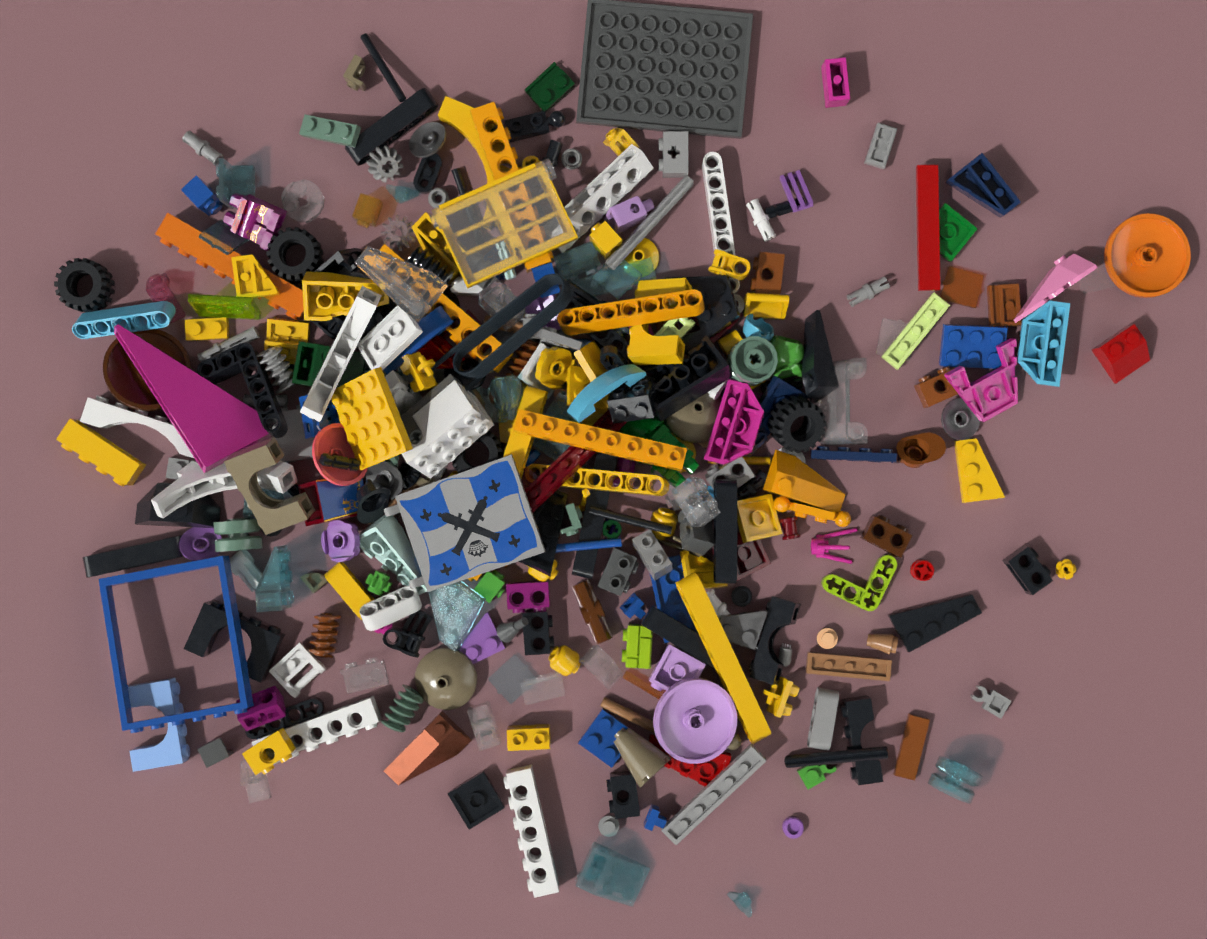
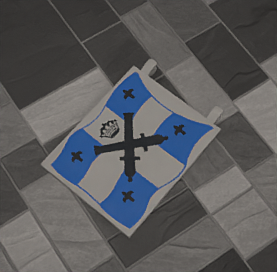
[384,455,546,592]

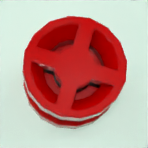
[910,560,934,581]

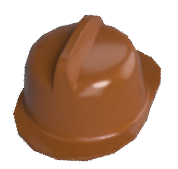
[896,432,946,468]

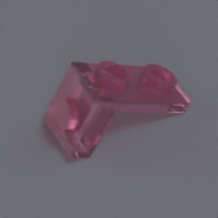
[146,272,186,324]

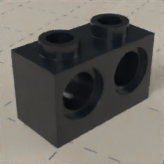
[1002,546,1053,595]
[522,610,554,655]

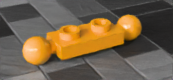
[774,496,851,527]

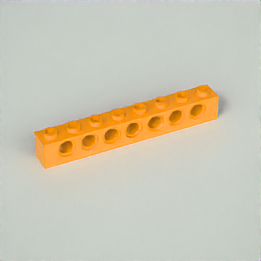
[470,102,554,273]
[369,244,514,373]
[514,409,687,472]

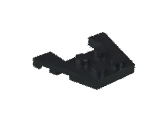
[664,276,740,356]

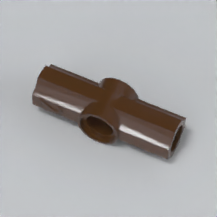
[572,579,613,644]

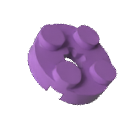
[321,520,360,562]

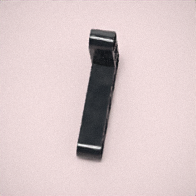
[197,342,288,438]

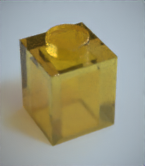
[352,193,383,228]

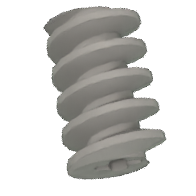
[256,346,295,394]

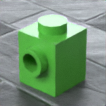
[473,569,506,603]

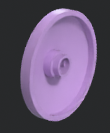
[653,678,737,764]

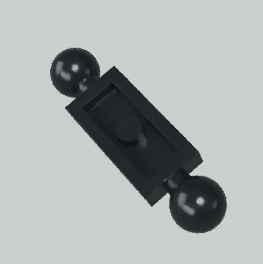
[491,111,566,143]

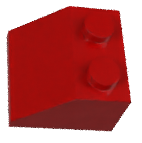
[1092,324,1150,384]

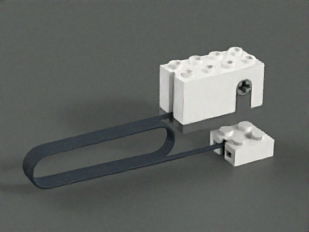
[385,273,572,479]

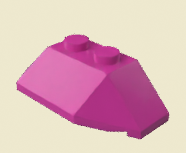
[704,379,764,465]

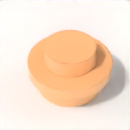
[817,628,838,649]

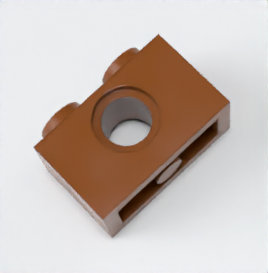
[750,252,785,295]
[914,366,958,408]

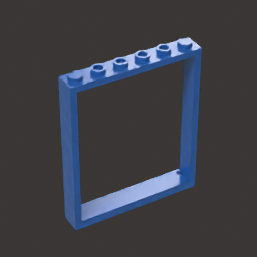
[98,556,254,733]

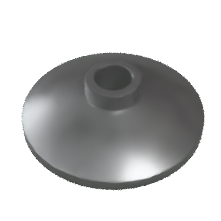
[409,122,447,158]
[941,398,980,440]
[366,460,403,500]

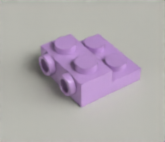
[648,644,706,692]

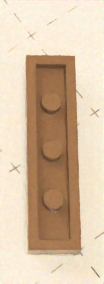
[806,652,892,681]

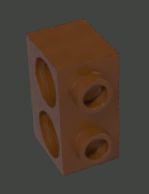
[860,515,913,558]

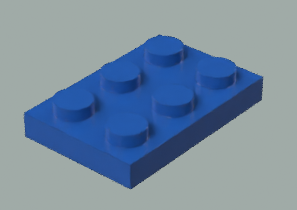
[939,324,1008,369]

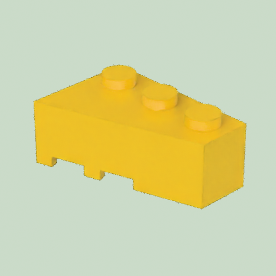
[412,212,468,287]

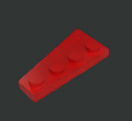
[648,734,732,787]

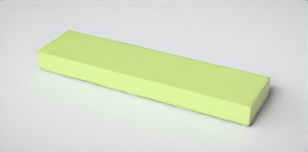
[881,292,950,370]

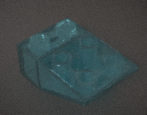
[255,545,294,612]
[575,841,650,907]

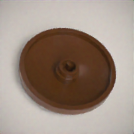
[103,329,191,411]

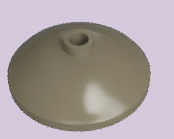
[665,393,722,443]
[415,648,477,710]

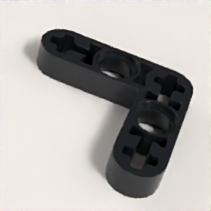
[600,345,676,383]

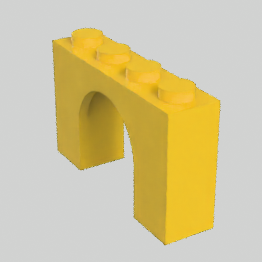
[627,278,692,365]

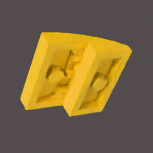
[264,318,310,364]

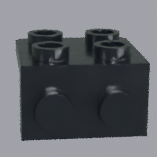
[607,376,656,424]

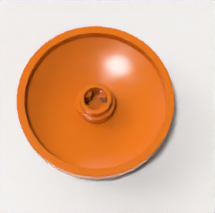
[1104,213,1191,298]

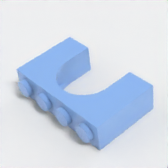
[128,677,190,772]

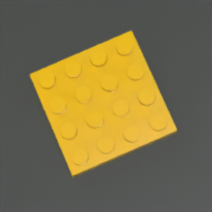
[331,367,413,470]

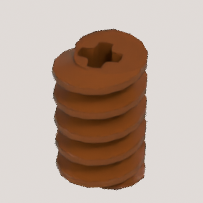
[505,339,539,383]
[308,613,341,658]

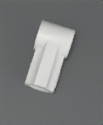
[230,550,267,592]

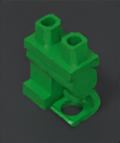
[639,424,699,489]

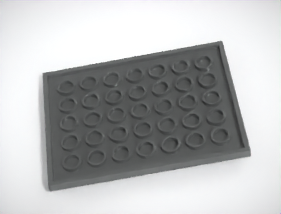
[576,0,753,139]

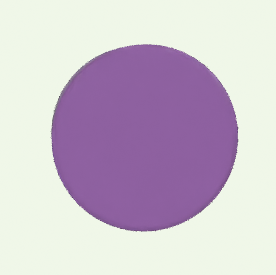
[782,816,804,839]

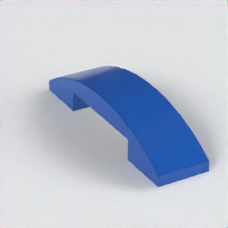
[384,306,454,375]

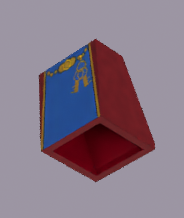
[298,478,365,526]

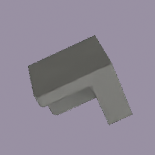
[197,738,234,768]

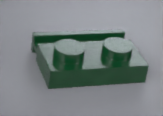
[524,62,575,113]

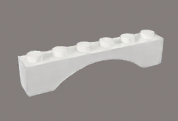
[80,395,195,459]

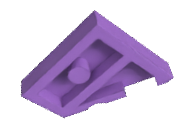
[459,612,506,664]

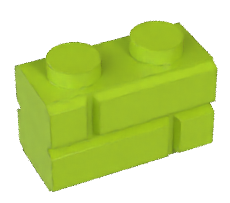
[621,624,653,669]

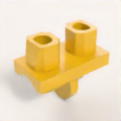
[400,352,438,393]
[763,676,800,718]

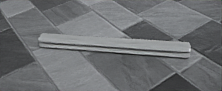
[605,176,694,270]

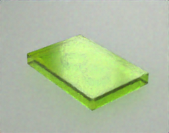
[187,294,261,320]

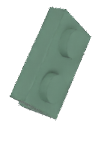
[560,503,583,536]

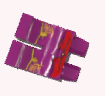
[223,193,287,251]

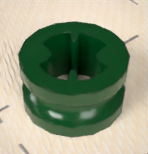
[603,520,621,539]

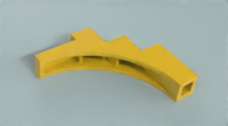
[438,96,519,231]

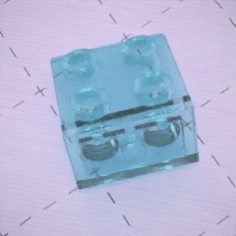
[216,158,255,209]

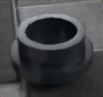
[731,586,752,607]

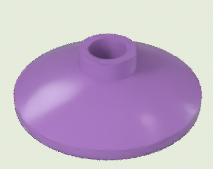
[179,527,222,561]

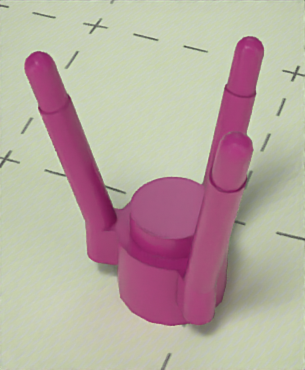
[811,528,858,564]

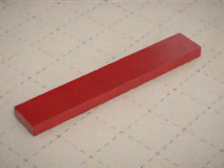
[916,165,940,291]

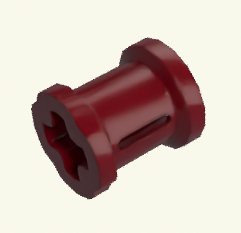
[779,516,800,540]

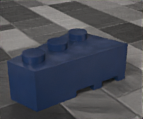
[945,153,1021,218]

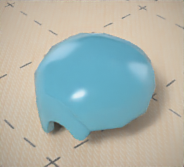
[743,314,774,341]

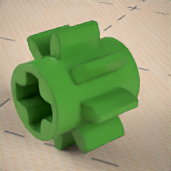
[365,570,392,596]

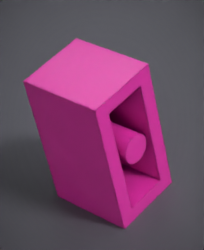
[821,57,850,108]

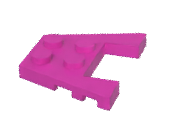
[944,338,1018,422]

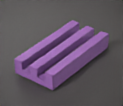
[780,170,813,213]

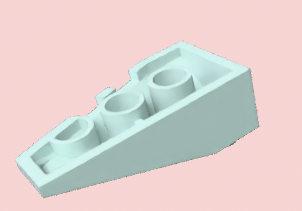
[359,515,427,595]

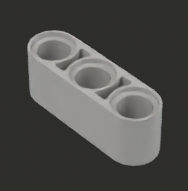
[807,687,839,751]

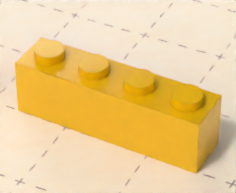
[56,418,146,487]

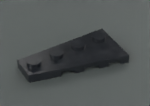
[518,489,568,576]
[888,594,982,652]

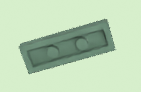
[299,114,361,148]

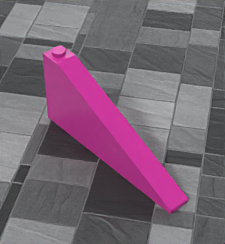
[114,324,271,474]

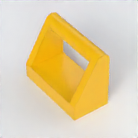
[743,293,789,320]

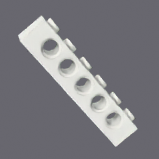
[543,144,654,253]
[252,695,382,765]
[504,764,560,898]

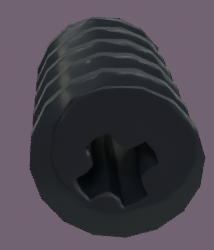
[406,246,454,290]

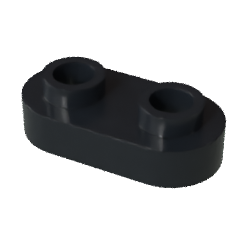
[413,153,443,194]

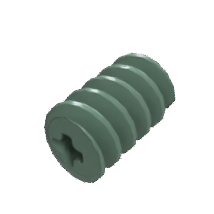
[381,684,424,732]

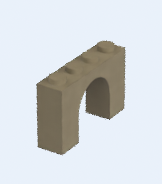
[224,437,315,535]

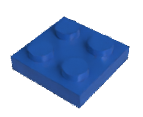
[578,708,629,768]

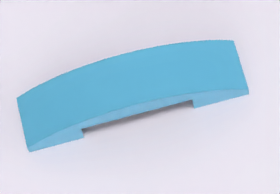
[567,364,646,423]

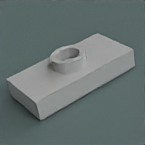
[864,123,897,170]

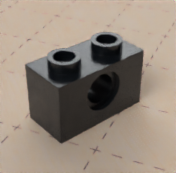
[606,771,640,819]

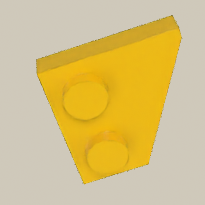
[231,254,279,300]

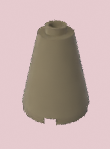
[614,728,671,788]

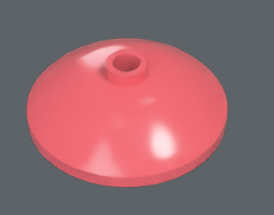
[312,423,368,486]

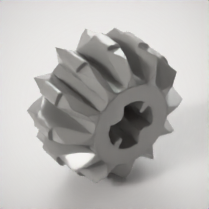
[367,145,403,183]

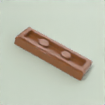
[893,714,930,781]

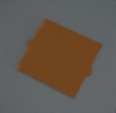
[940,266,984,309]

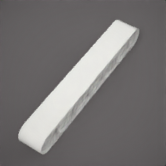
[702,152,740,294]

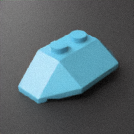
[1017,300,1070,387]

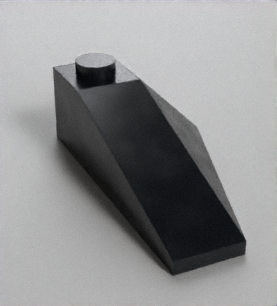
[802,310,839,403]

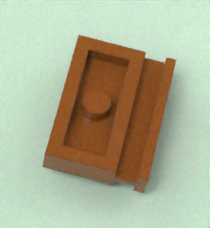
[987,284,1022,327]

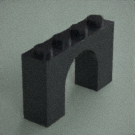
[184,600,286,683]

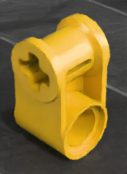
[708,249,750,280]

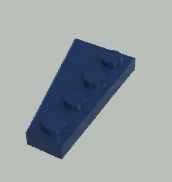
[745,375,808,458]
[811,446,899,464]

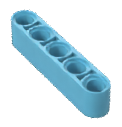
[72,301,176,339]

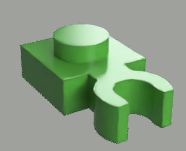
[797,765,837,790]

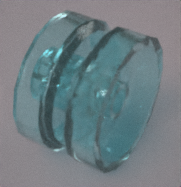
[928,756,983,804]

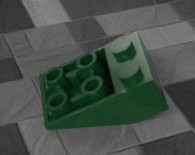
[292,341,366,388]

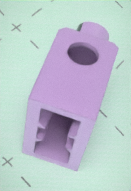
[604,196,654,234]

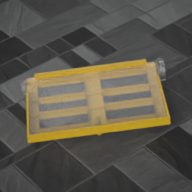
[429,159,578,289]

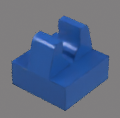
[620,593,646,620]
[644,804,667,831]

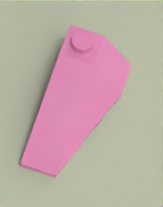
[1013,254,1098,323]

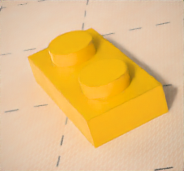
[185,317,229,341]

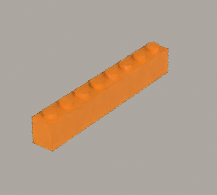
[155,213,304,320]

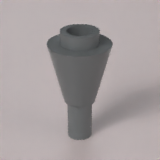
[497,617,529,643]

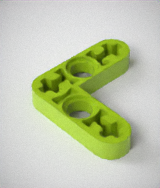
[821,555,897,611]

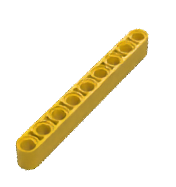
[675,572,771,744]

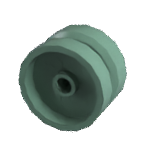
[726,336,778,386]
[213,518,263,552]

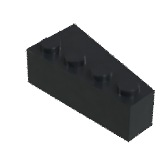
[651,335,732,421]

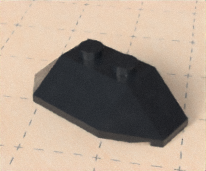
[135,482,221,528]

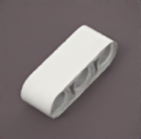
[359,585,422,631]

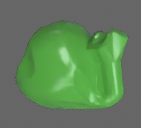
[769,335,804,379]

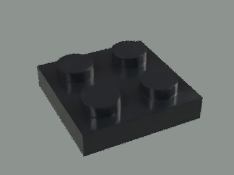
[447,771,505,830]

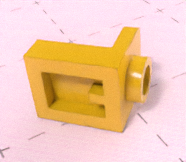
[603,128,639,156]

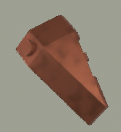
[384,711,472,786]

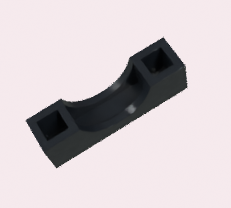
[749,596,801,685]
[840,695,883,786]

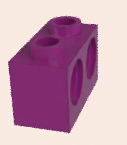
[506,581,550,613]
[236,685,286,731]

